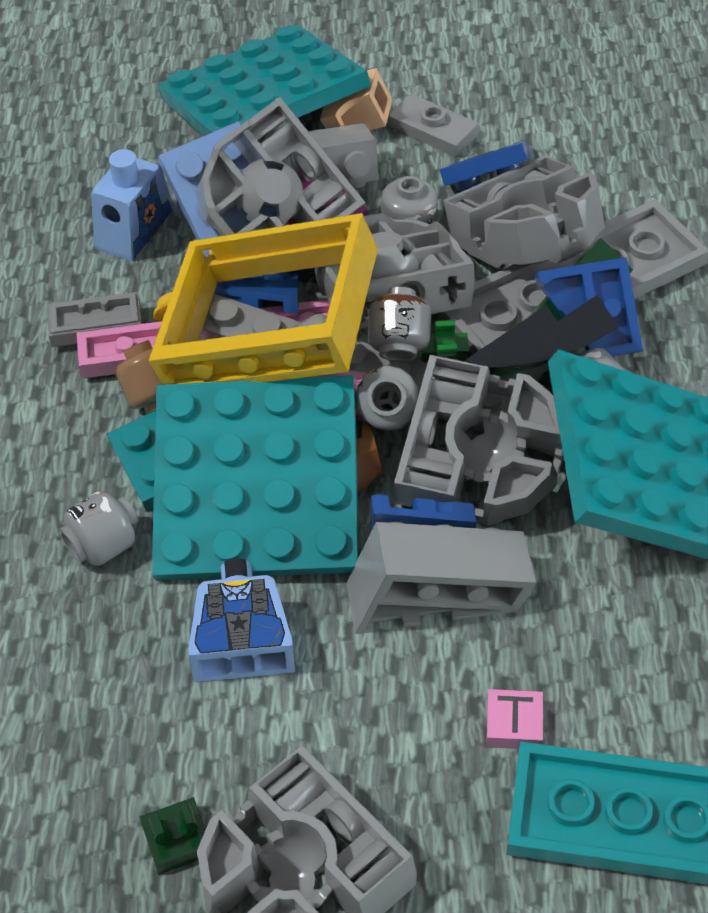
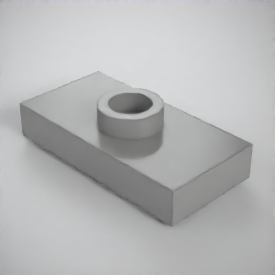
[387,93,479,157]
[47,292,142,347]

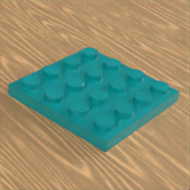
[157,25,371,136]
[548,349,708,559]
[152,375,359,580]

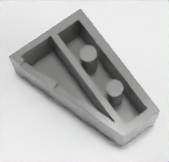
[346,521,537,634]

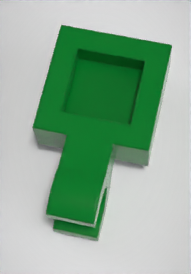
[419,320,469,363]

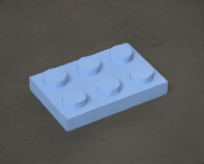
[158,121,289,257]

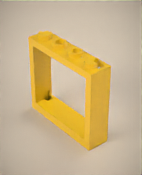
[149,213,378,385]

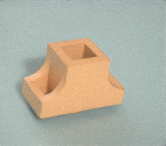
[320,68,392,131]

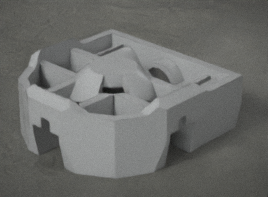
[196,97,365,236]
[443,156,605,269]
[315,213,475,329]
[394,355,563,525]
[197,745,417,913]

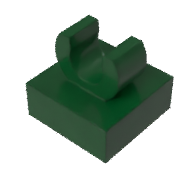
[139,797,206,875]

